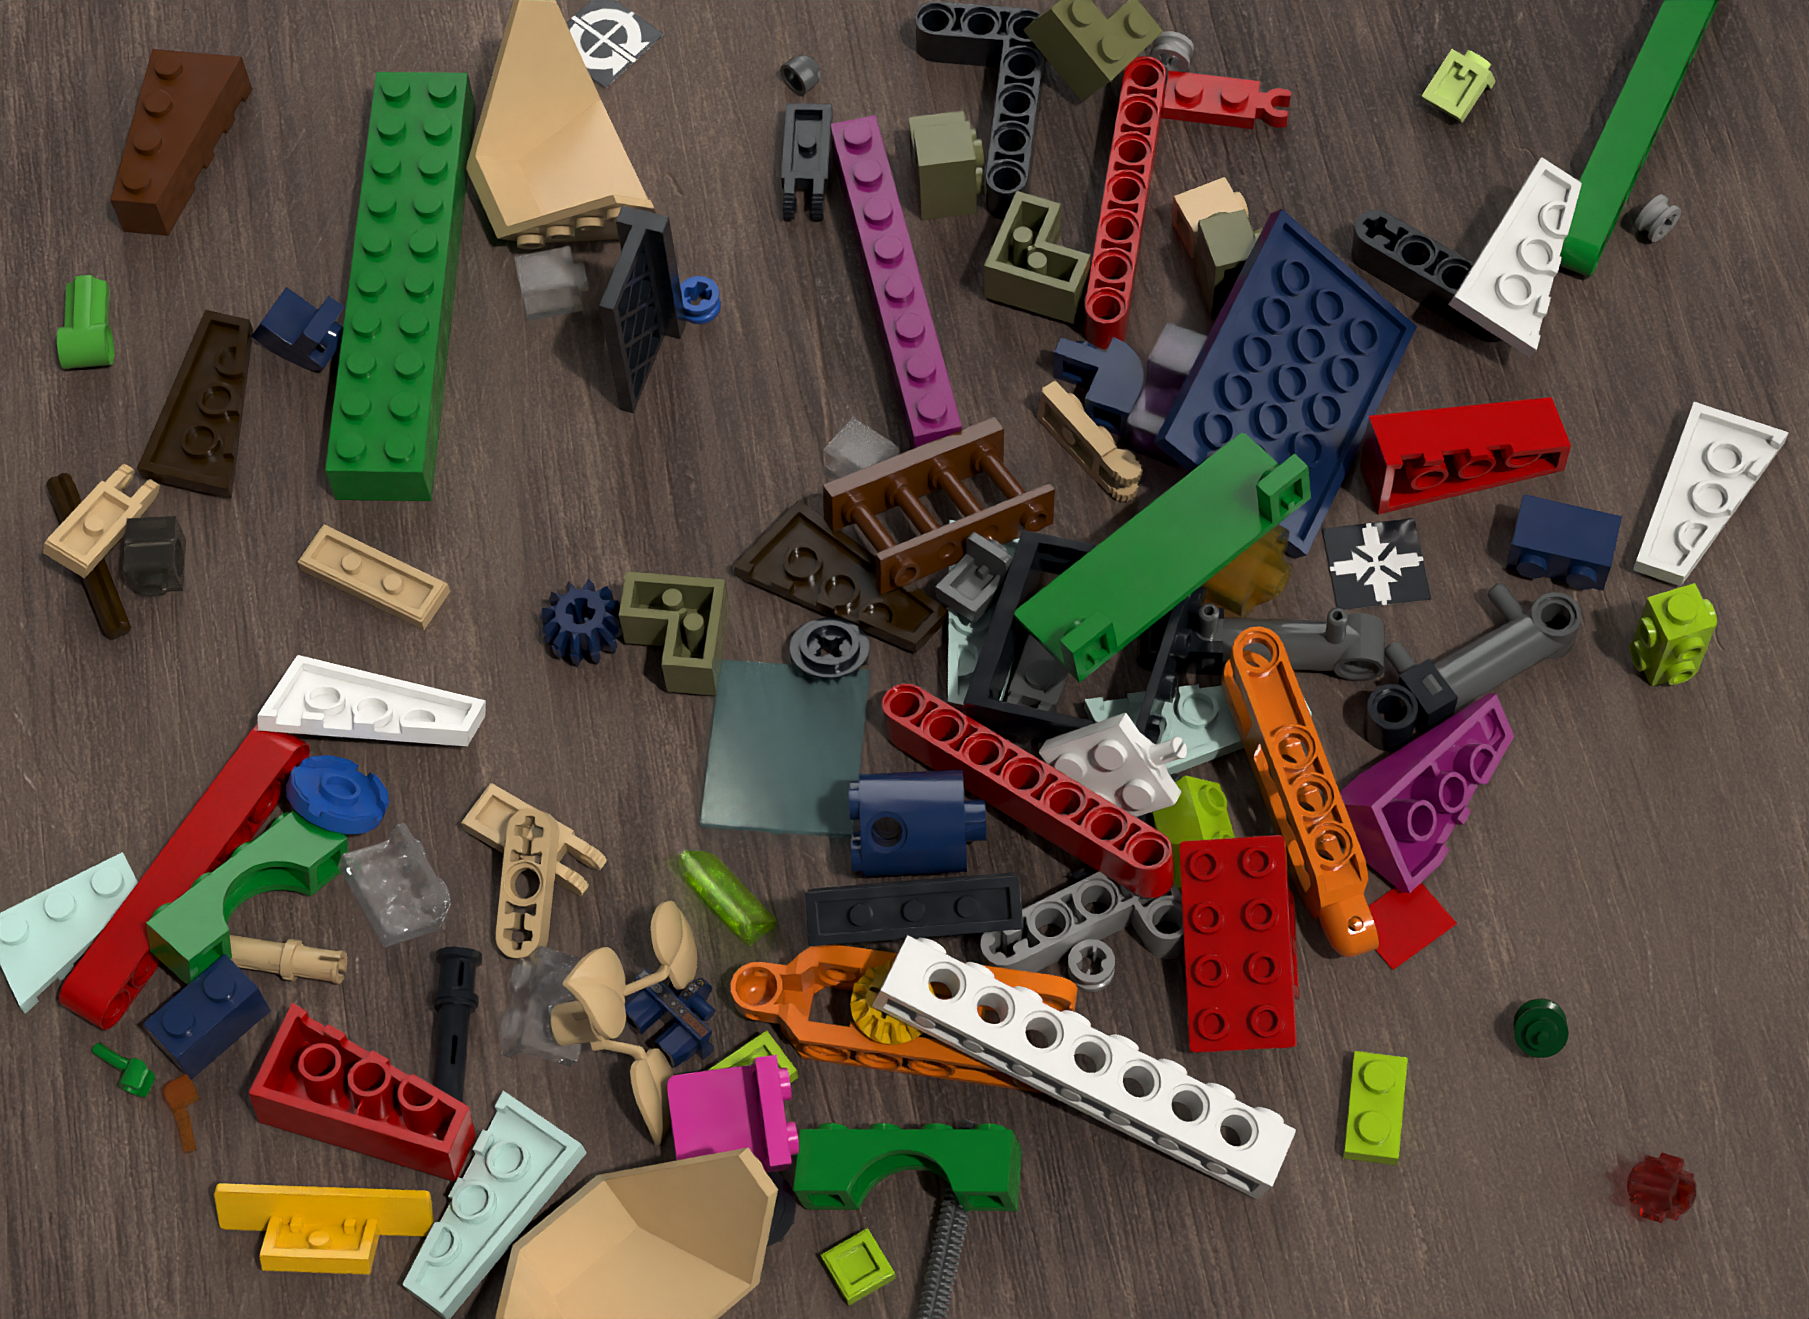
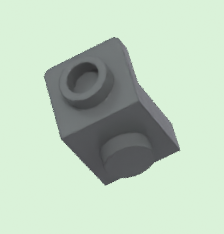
[935,532,1012,623]

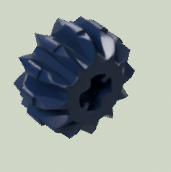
[540,579,623,667]

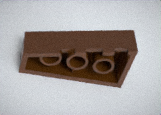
[111,49,253,236]

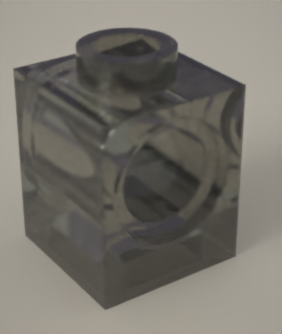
[123,516,186,596]

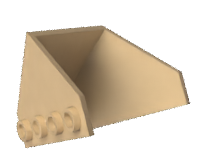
[466,0,657,249]
[495,1148,778,1319]

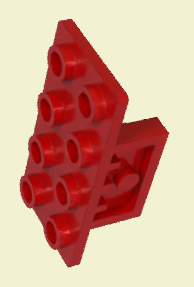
[1179,835,1300,1053]

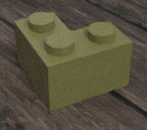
[1023,0,1163,101]
[908,111,985,220]
[984,191,1090,324]
[1194,209,1263,319]
[619,571,730,696]

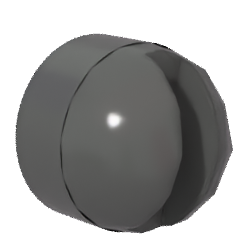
[780,54,820,96]

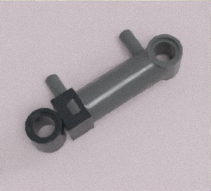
[1363,583,1582,751]
[1136,603,1385,681]

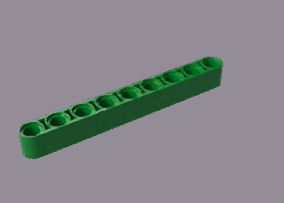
[1560,0,1719,278]

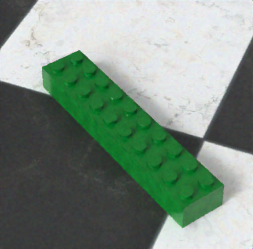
[325,72,476,502]

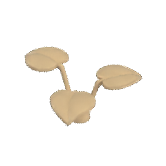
[551,901,698,1146]

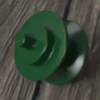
[1513,998,1569,1058]

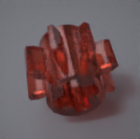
[1627,1152,1697,1223]

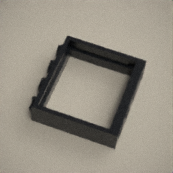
[963,530,1206,744]

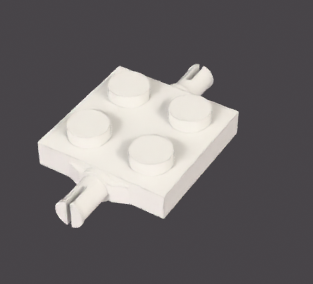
[1039,713,1187,817]

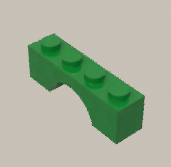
[146,810,349,985]
[793,1123,1022,1211]

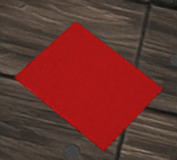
[1368,882,1457,970]

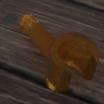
[164,1074,201,1154]

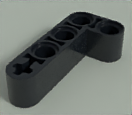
[1351,210,1502,342]

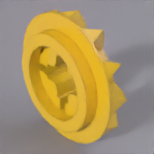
[850,960,936,1045]

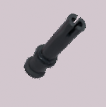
[432,946,482,1103]

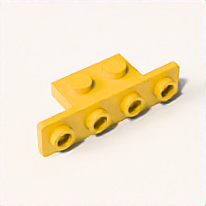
[214,1183,434,1275]

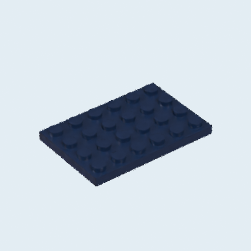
[1153,209,1417,559]

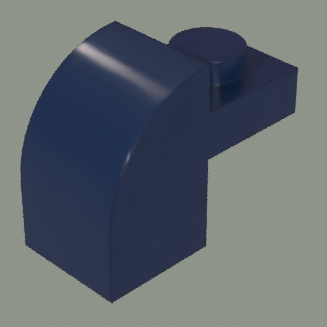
[251,287,344,371]
[1054,337,1144,439]

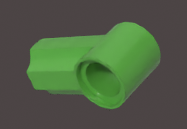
[57,275,115,369]

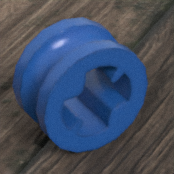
[680,276,721,324]

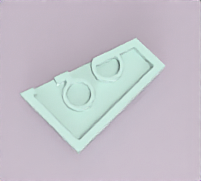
[0,852,138,1014]

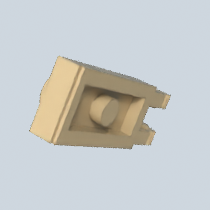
[1037,380,1143,503]
[43,463,160,578]
[461,783,607,896]

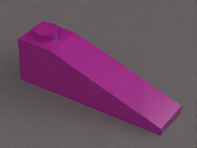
[1340,693,1514,893]

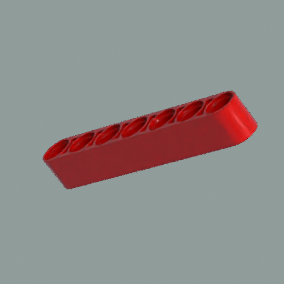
[1084,56,1166,349]
[882,684,1175,898]
[59,724,310,1031]

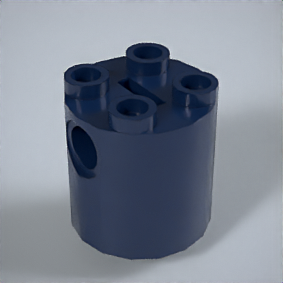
[849,770,987,876]

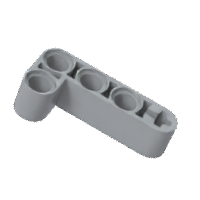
[980,862,1185,973]

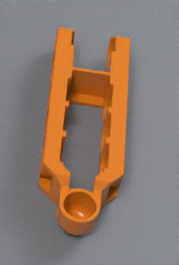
[1221,626,1379,957]
[731,944,1078,1093]

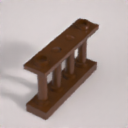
[823,417,1055,594]

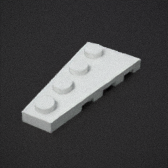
[1448,157,1582,358]
[257,655,486,746]

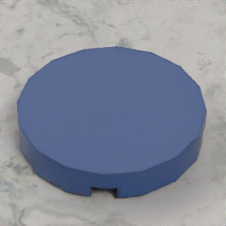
[286,755,389,834]

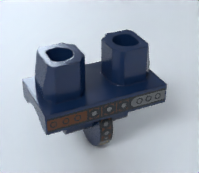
[624,968,716,1068]

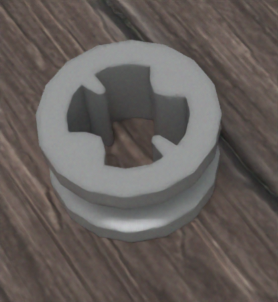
[1149,31,1194,75]
[1634,194,1682,242]
[1068,939,1115,992]

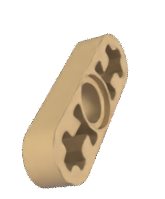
[496,808,559,960]

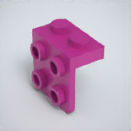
[666,1055,799,1173]

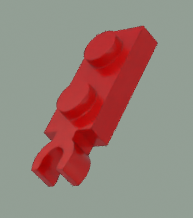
[1162,70,1291,129]

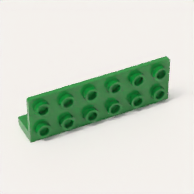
[1014,433,1311,683]

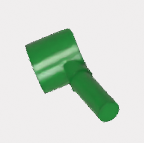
[92,1042,156,1098]

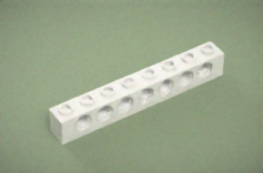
[872,936,1296,1200]

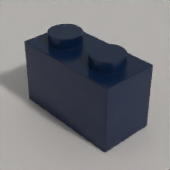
[1506,494,1622,591]
[143,954,271,1081]

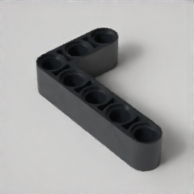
[915,1,1046,220]

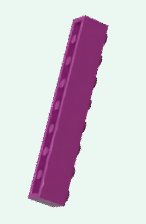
[830,115,962,450]

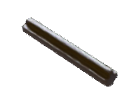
[46,473,131,639]

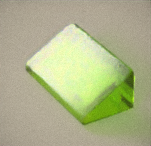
[680,850,777,946]

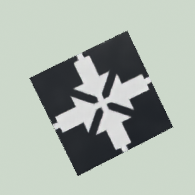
[1322,518,1431,610]

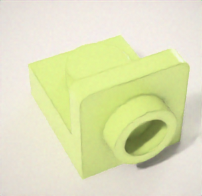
[1422,49,1496,123]

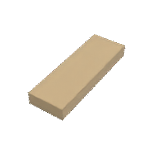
[297,524,450,630]

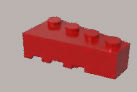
[1360,397,1571,515]
[249,1003,476,1182]

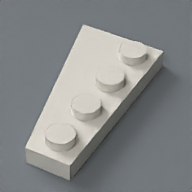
[1633,402,1789,586]

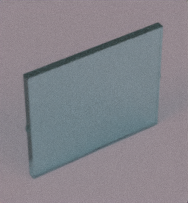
[700,660,871,838]

